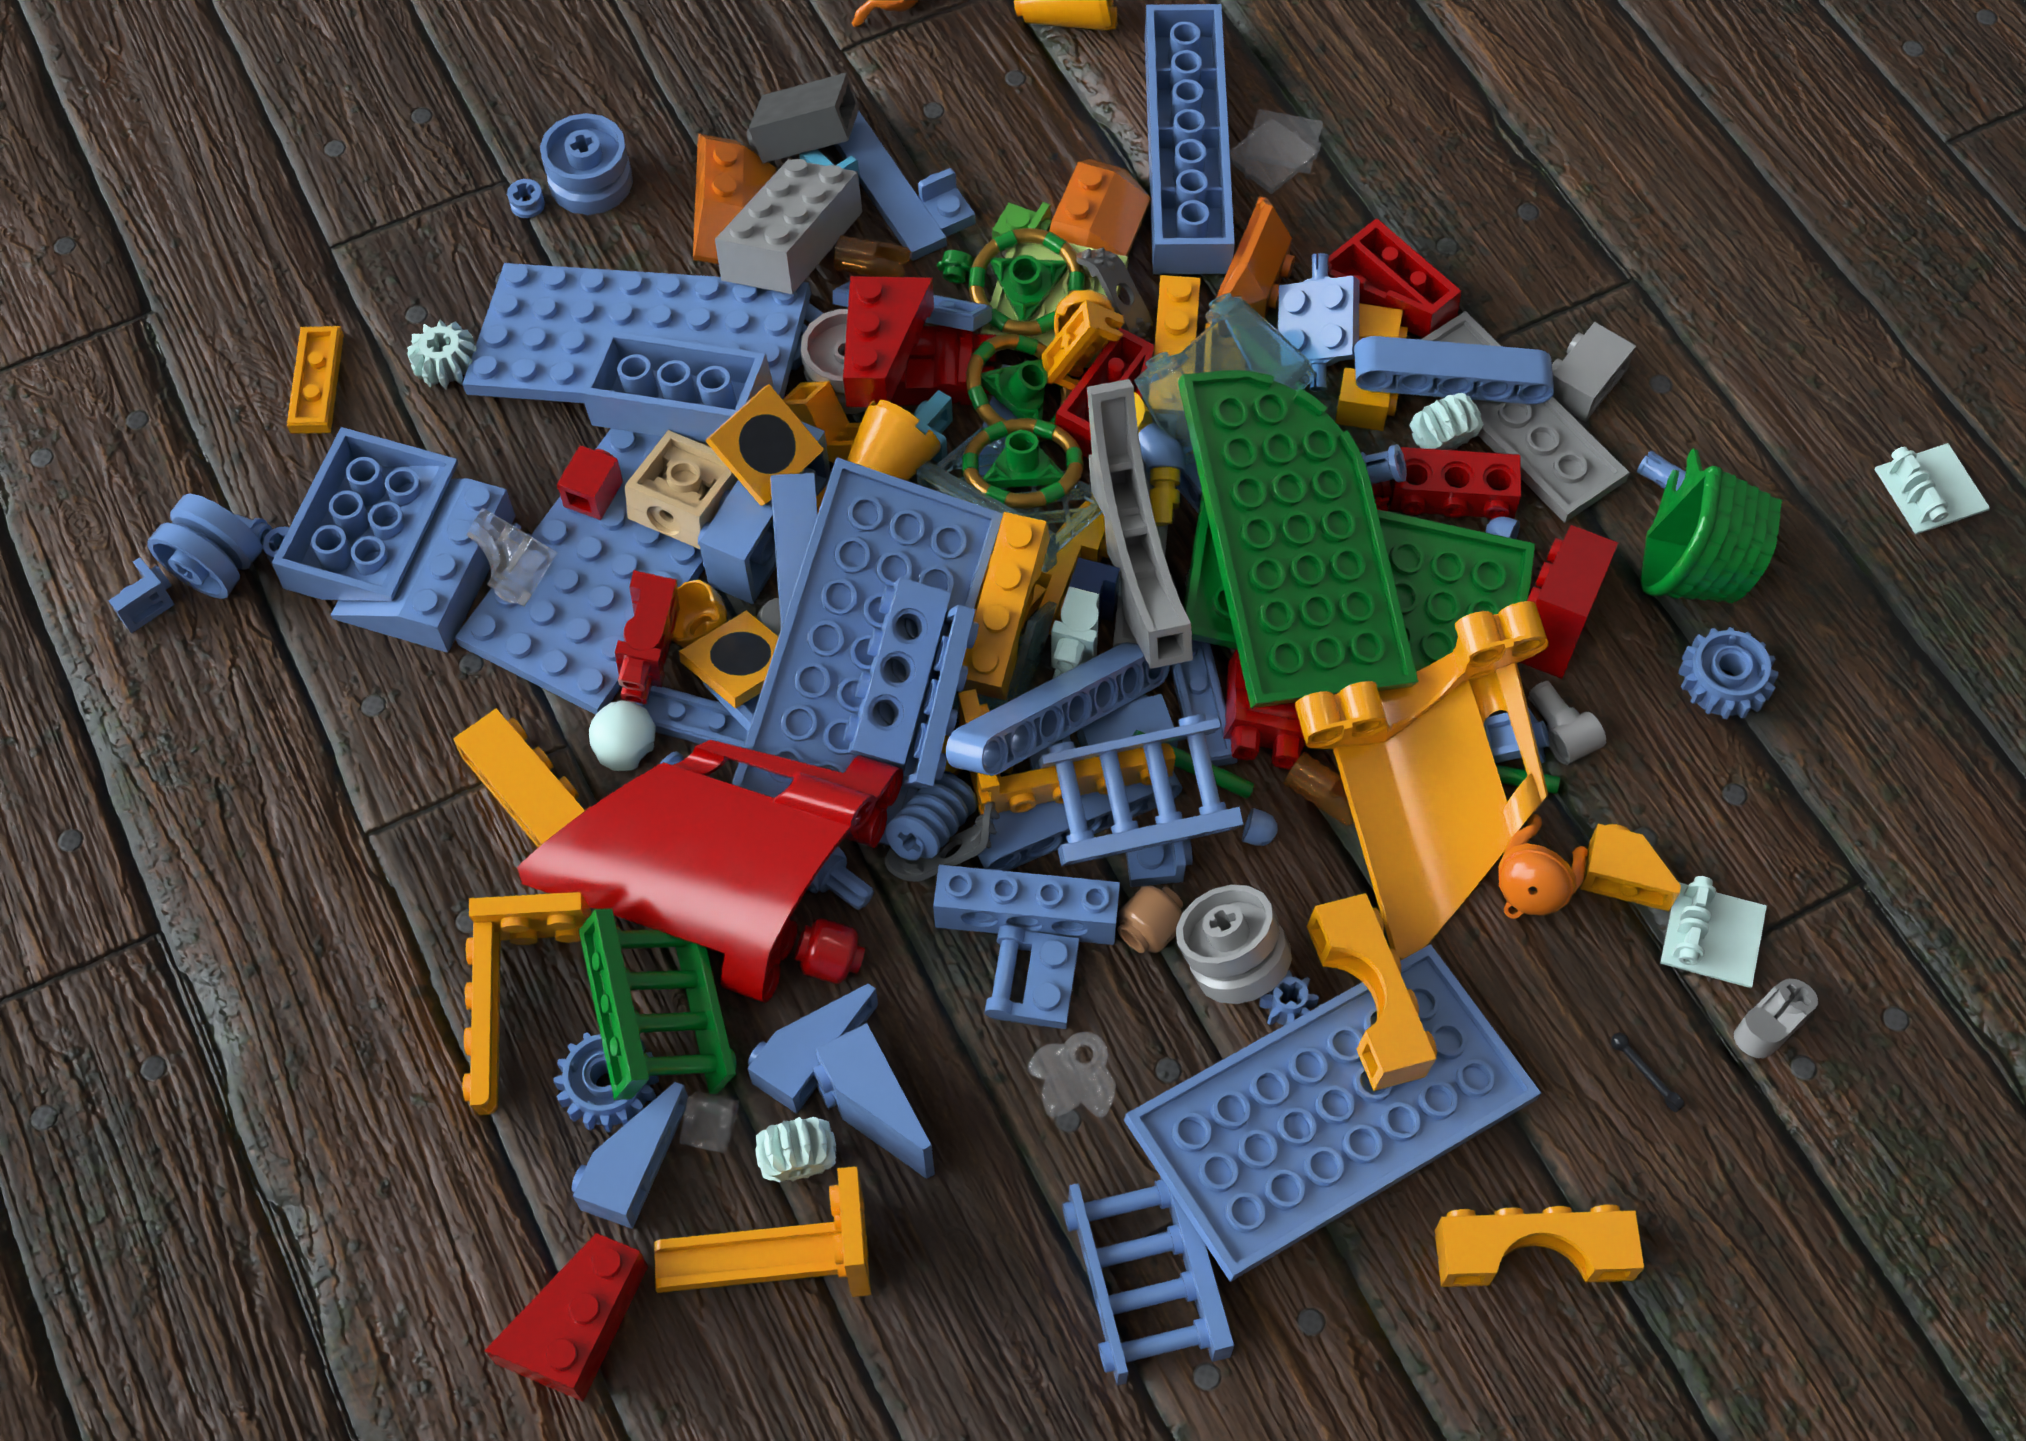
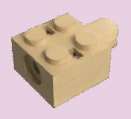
[625,430,738,549]

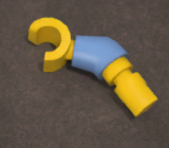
[1134,392,1185,526]

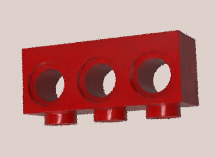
[1390,447,1521,520]

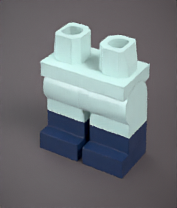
[1051,557,1120,678]

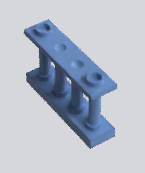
[1038,714,1244,867]
[1062,1176,1234,1385]

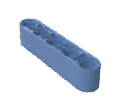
[1354,336,1554,404]
[974,771,1182,871]

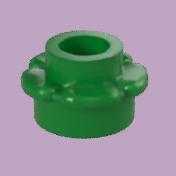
[937,250,974,283]

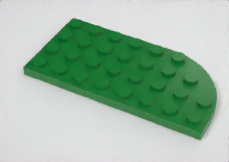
[1178,370,1418,708]
[1184,493,1535,672]

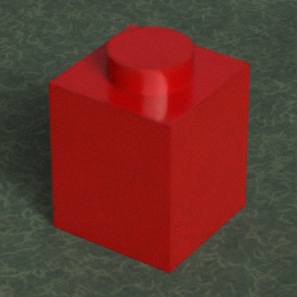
[557,445,623,520]

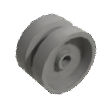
[801,309,867,414]
[1176,885,1292,1004]

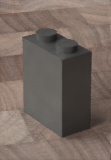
[747,72,860,163]

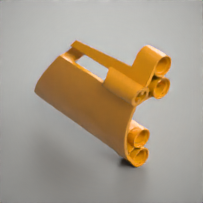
[1295,601,1549,961]

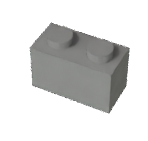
[1552,322,1636,422]

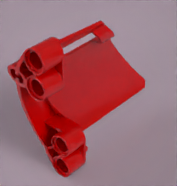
[517,740,904,1003]

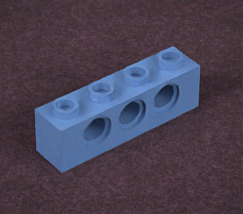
[843,577,951,767]
[933,865,1120,945]

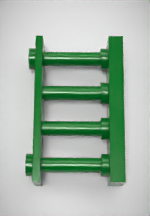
[579,909,736,1100]

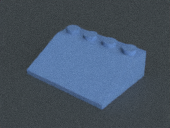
[271,427,459,601]
[331,478,516,653]

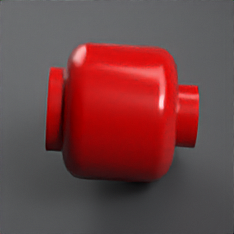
[794,918,865,984]

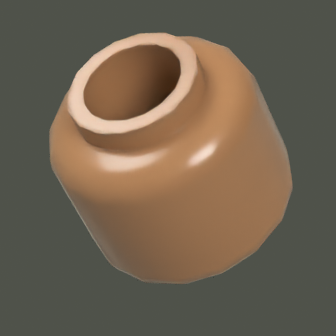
[1117,886,1183,953]

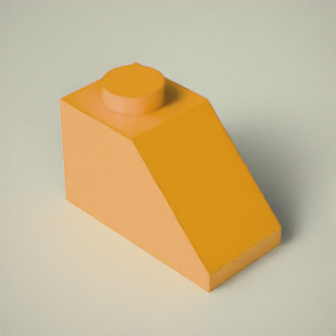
[1580,824,1681,911]

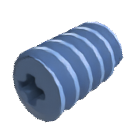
[885,771,978,860]

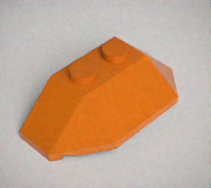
[693,134,776,264]
[1049,159,1151,257]
[1207,196,1295,338]

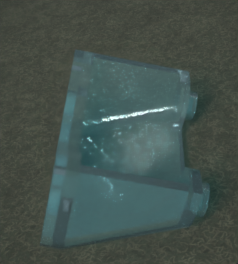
[1134,293,1316,465]

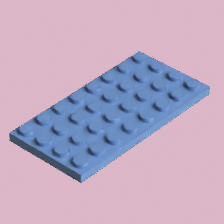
[462,263,811,403]
[455,428,705,715]
[732,457,1003,846]
[1124,944,1541,1282]

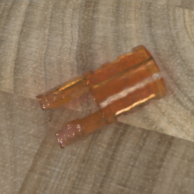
[834,235,911,277]
[1283,752,1354,826]

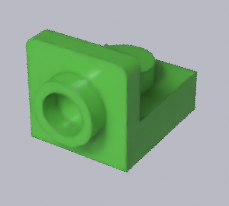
[992,202,1052,240]

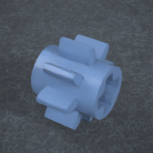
[1259,970,1319,1025]

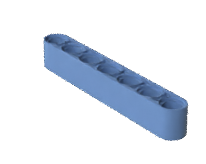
[946,642,1170,776]

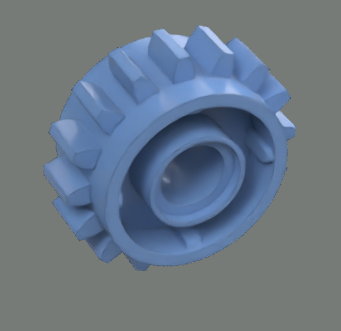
[1678,627,1778,719]
[554,1032,659,1132]

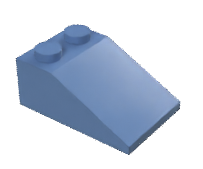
[813,1023,935,1179]

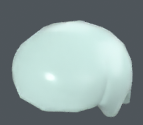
[589,700,656,771]

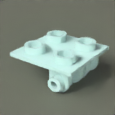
[1875,443,1990,535]
[1660,876,1767,988]

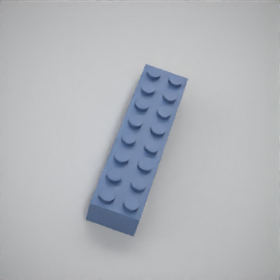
[1144,4,1235,274]

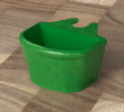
[1640,448,1782,604]

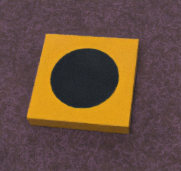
[705,384,824,506]
[679,610,778,709]

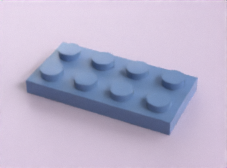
[902,605,979,790]

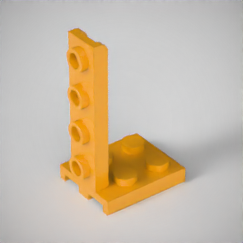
[958,689,1176,815]
[463,892,592,1115]
[654,1166,871,1297]

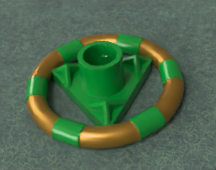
[969,228,1085,336]
[966,334,1072,442]
[962,418,1084,509]

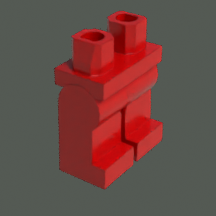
[891,325,997,406]
[615,570,680,704]
[1223,649,1306,770]

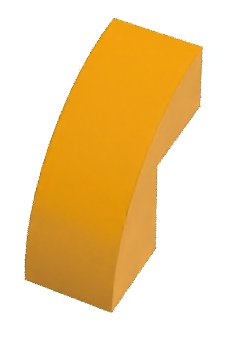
[782,381,861,463]

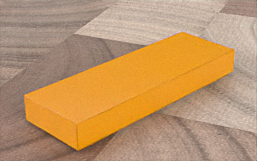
[287,326,344,434]

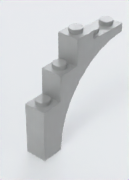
[1087,379,1193,669]

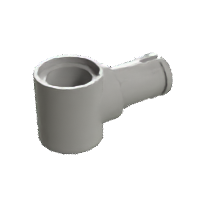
[1528,681,1606,765]

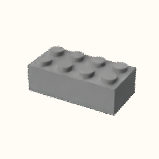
[715,159,862,294]

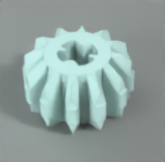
[407,319,476,389]
[1409,393,1484,450]
[755,1117,836,1182]

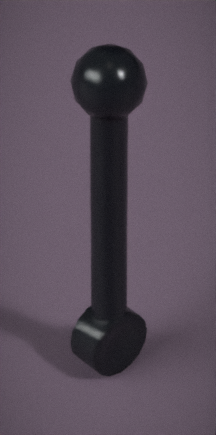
[1611,1033,1685,1112]

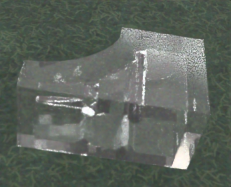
[466,507,558,606]

